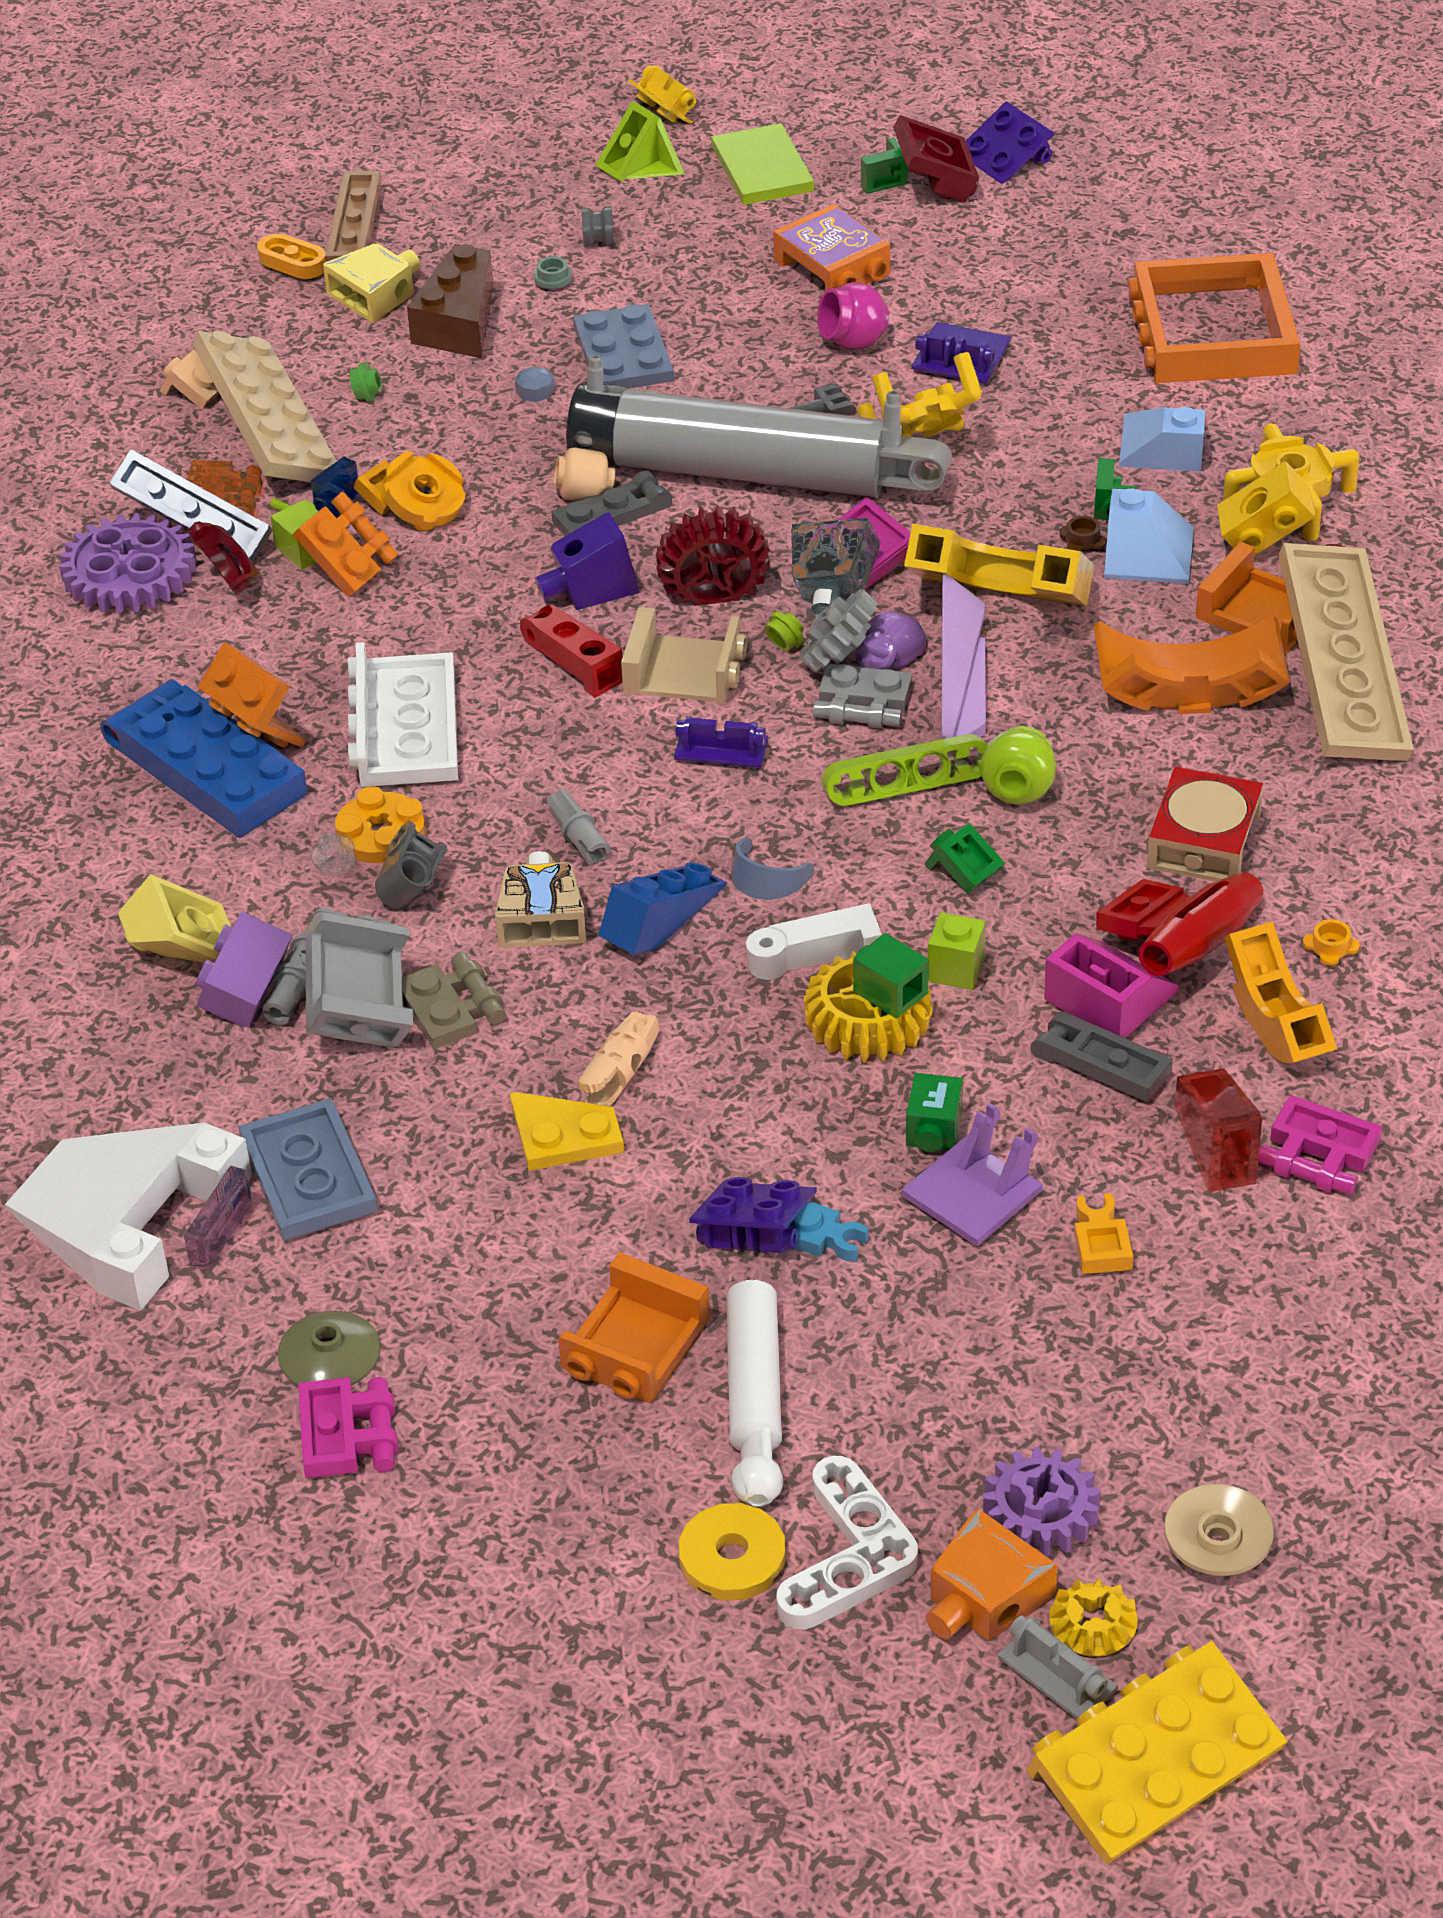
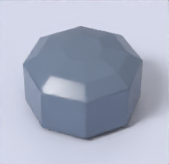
[515,367,555,402]

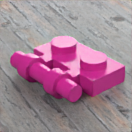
[1257,1095,1383,1195]
[298,1377,398,1478]

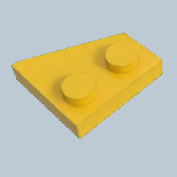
[509,1092,624,1171]

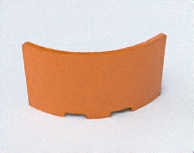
[1094,615,1290,714]

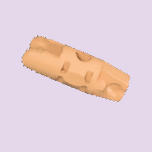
[578,1012,660,1106]

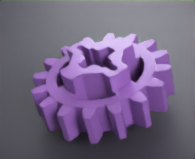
[983,1447,1100,1556]

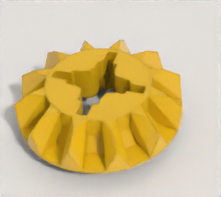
[1049,1577,1138,1657]

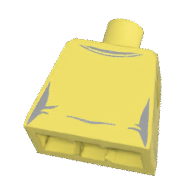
[323,244,421,323]

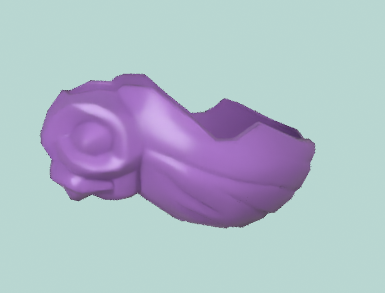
[856,611,926,671]

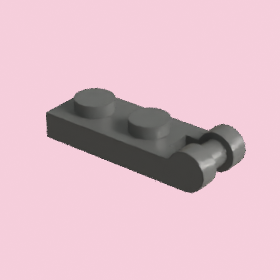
[551,471,672,536]
[1030,1012,1173,1102]

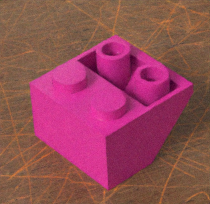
[1044,933,1178,1038]

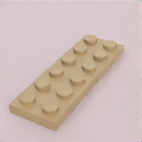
[193,331,343,485]
[1279,543,1414,761]

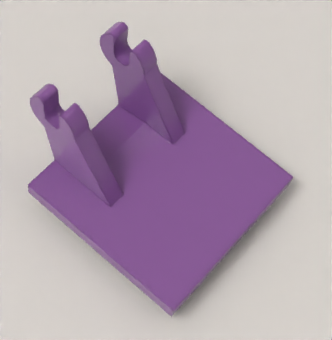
[902,1103,1043,1246]

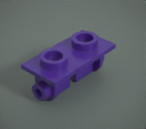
[674,716,769,768]

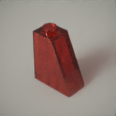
[1175,1068,1263,1192]

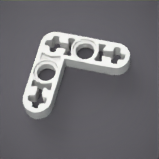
[776,1456,918,1630]

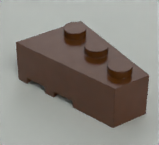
[407,244,494,358]

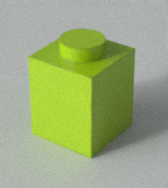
[270,499,319,570]
[928,912,986,990]

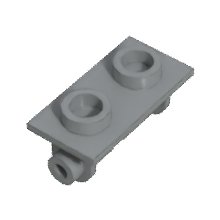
[997,1615,1118,1720]

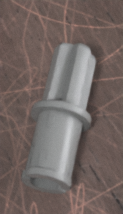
[547,789,611,865]

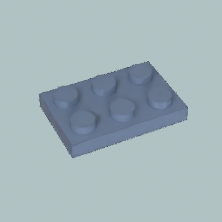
[573,304,674,389]
[238,1098,378,1241]

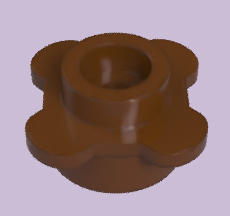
[1059,516,1107,552]

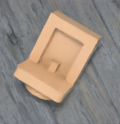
[160,350,219,408]

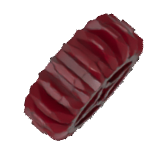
[656,505,770,606]

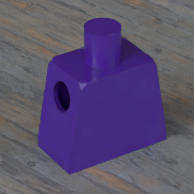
[535,512,640,610]

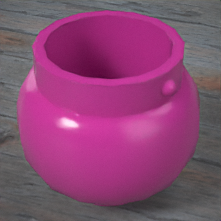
[817,282,889,350]

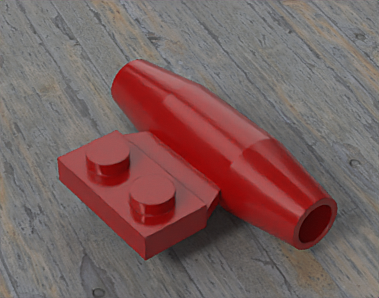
[1096,872,1263,976]

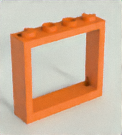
[1127,253,1300,383]

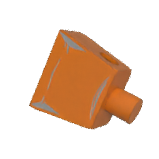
[926,1508,1058,1640]

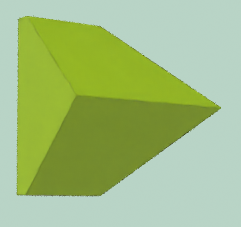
[595,101,685,181]

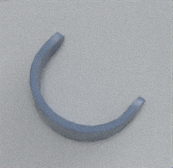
[731,837,814,900]

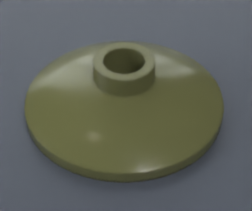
[278,1310,380,1386]

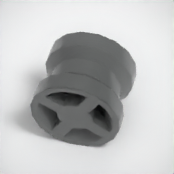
[581,206,614,247]

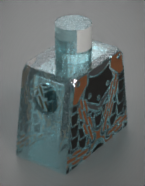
[791,518,881,615]

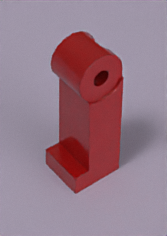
[520,604,623,698]

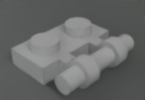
[813,663,912,730]

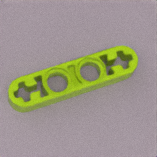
[821,734,988,806]

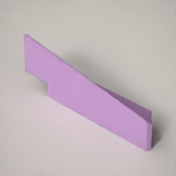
[941,574,986,757]

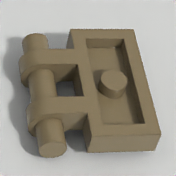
[402,952,506,1050]

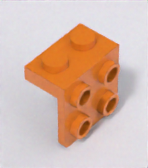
[198,642,307,748]

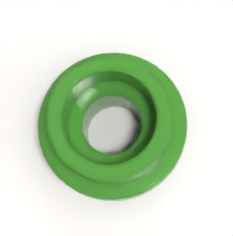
[350,362,382,402]

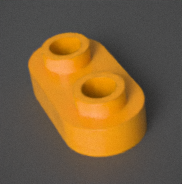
[257,234,326,279]

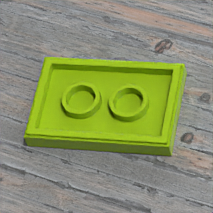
[711,123,814,205]

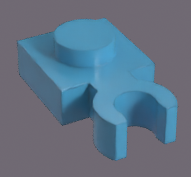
[789,1201,869,1262]

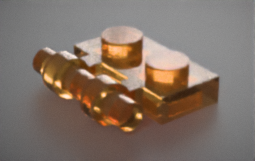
[186,460,263,517]

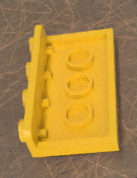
[1026,1641,1288,1865]

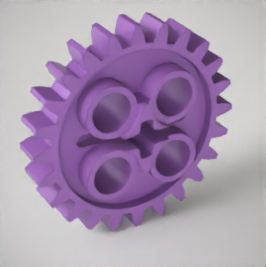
[59,513,197,614]

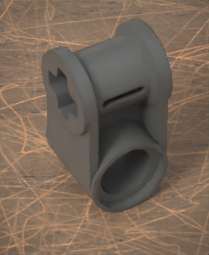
[375,820,447,910]

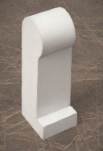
[746,903,882,980]

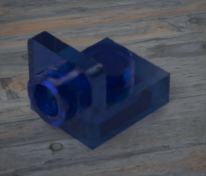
[311,456,358,518]

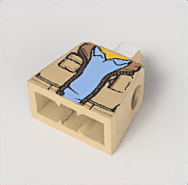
[495,851,586,948]

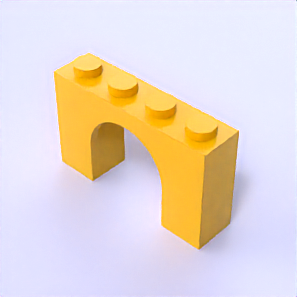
[904,524,1095,606]

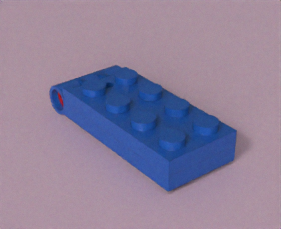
[100,679,307,838]

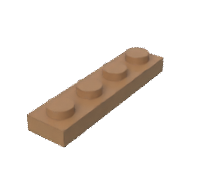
[325,171,382,262]

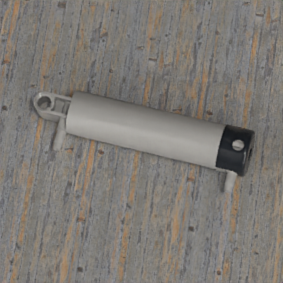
[566,355,952,498]

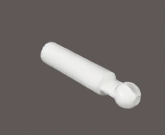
[726,1280,783,1507]

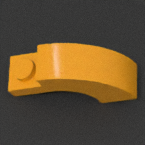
[1224,921,1337,1064]

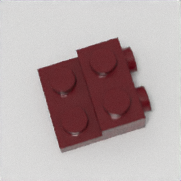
[893,115,979,202]

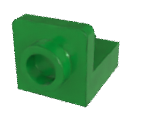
[860,137,910,194]
[1094,458,1138,520]
[924,823,1005,894]

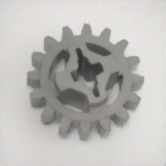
[799,589,878,672]

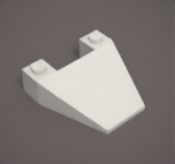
[5,1122,252,1311]

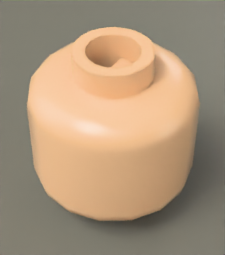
[553,447,615,501]

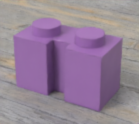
[195,911,293,1028]

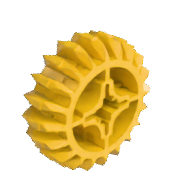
[804,951,932,1063]

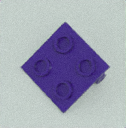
[966,101,1055,184]
[911,322,1011,384]
[689,1177,817,1253]

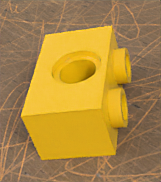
[1217,461,1315,556]

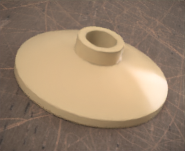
[1164,1484,1274,1576]

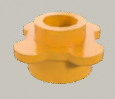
[1303,919,1360,965]

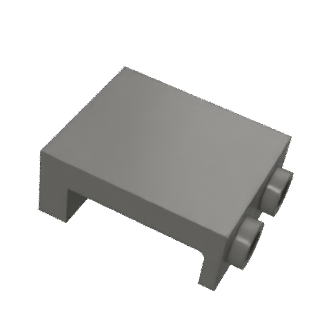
[305,912,413,1047]

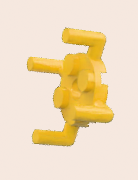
[856,352,982,438]
[1223,423,1360,541]

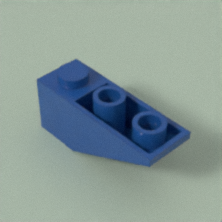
[598,862,727,955]

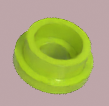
[764,611,804,652]

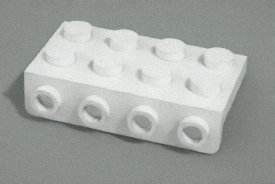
[348,642,458,787]

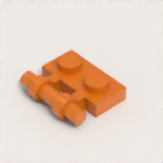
[292,491,399,596]

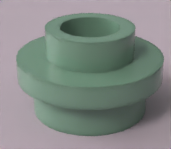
[534,256,572,289]

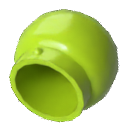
[980,726,1057,805]

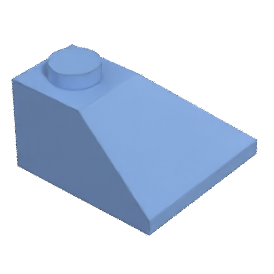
[1119,407,1206,472]
[1104,488,1194,584]

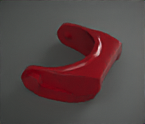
[189,521,261,594]

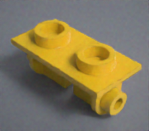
[628,65,696,124]

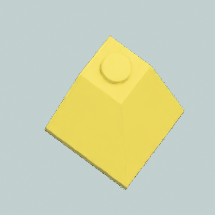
[118,874,231,963]

